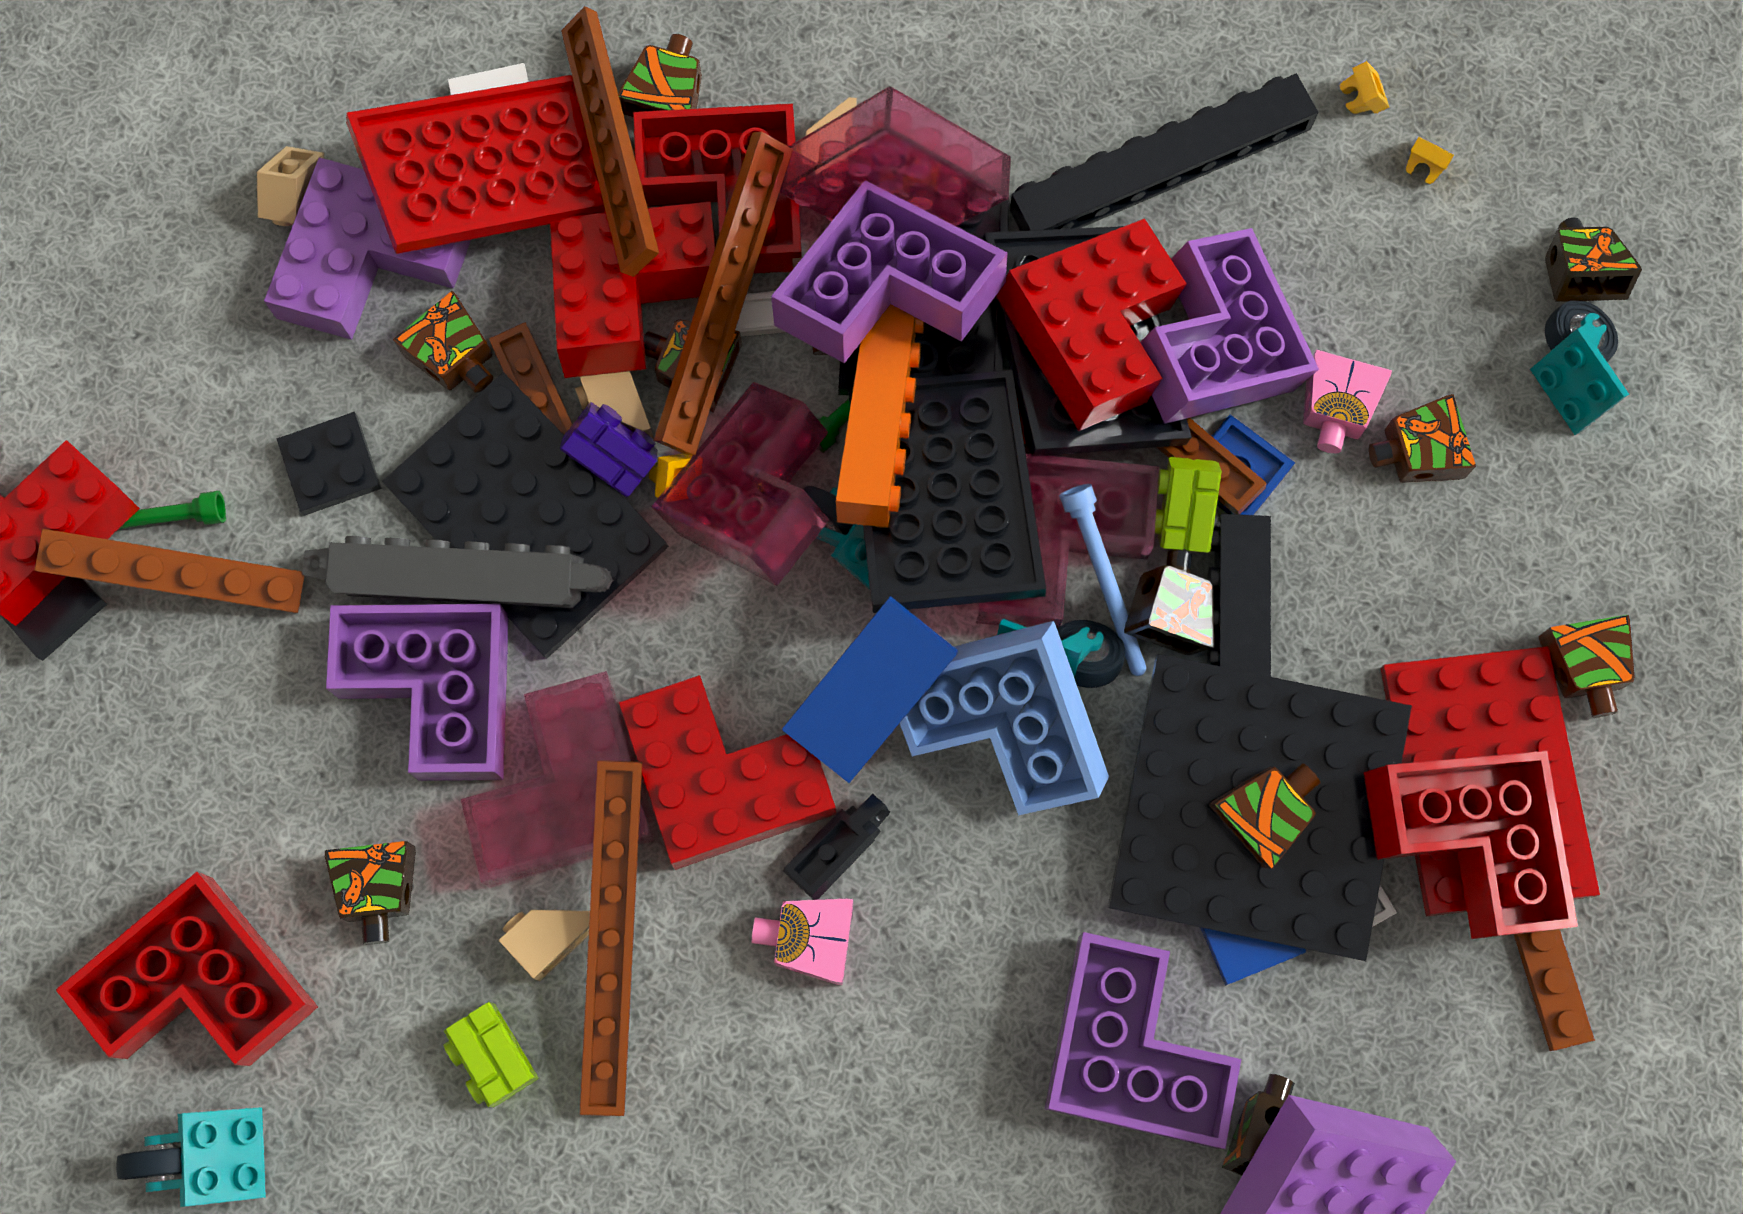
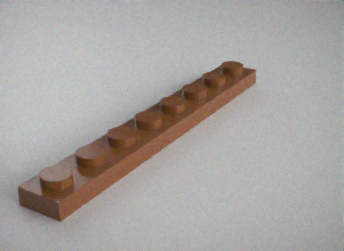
[561,6,659,277]
[653,131,793,455]
[580,760,642,1116]

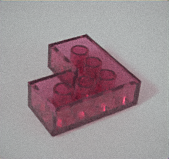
[779,86,1011,226]
[651,382,829,586]
[976,454,1159,629]
[461,671,655,888]

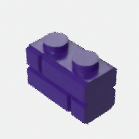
[560,402,658,497]

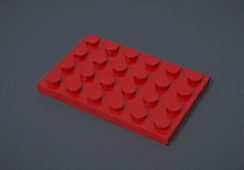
[346,75,606,254]
[1380,646,1600,917]

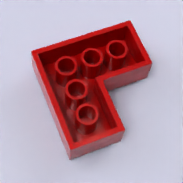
[633,103,802,274]
[550,201,716,378]
[996,219,1187,431]
[0,440,140,626]
[619,675,836,870]
[1364,751,1578,939]
[56,872,318,1066]

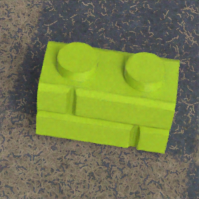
[1151,457,1222,553]
[443,1002,539,1108]

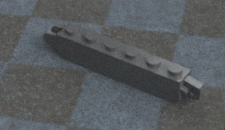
[303,536,614,608]

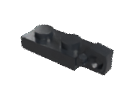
[783,793,890,900]

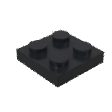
[276,412,382,516]

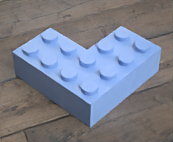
[900,621,1109,816]

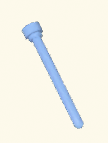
[1059,484,1146,676]

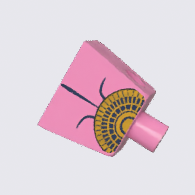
[1303,350,1392,454]
[752,899,853,985]

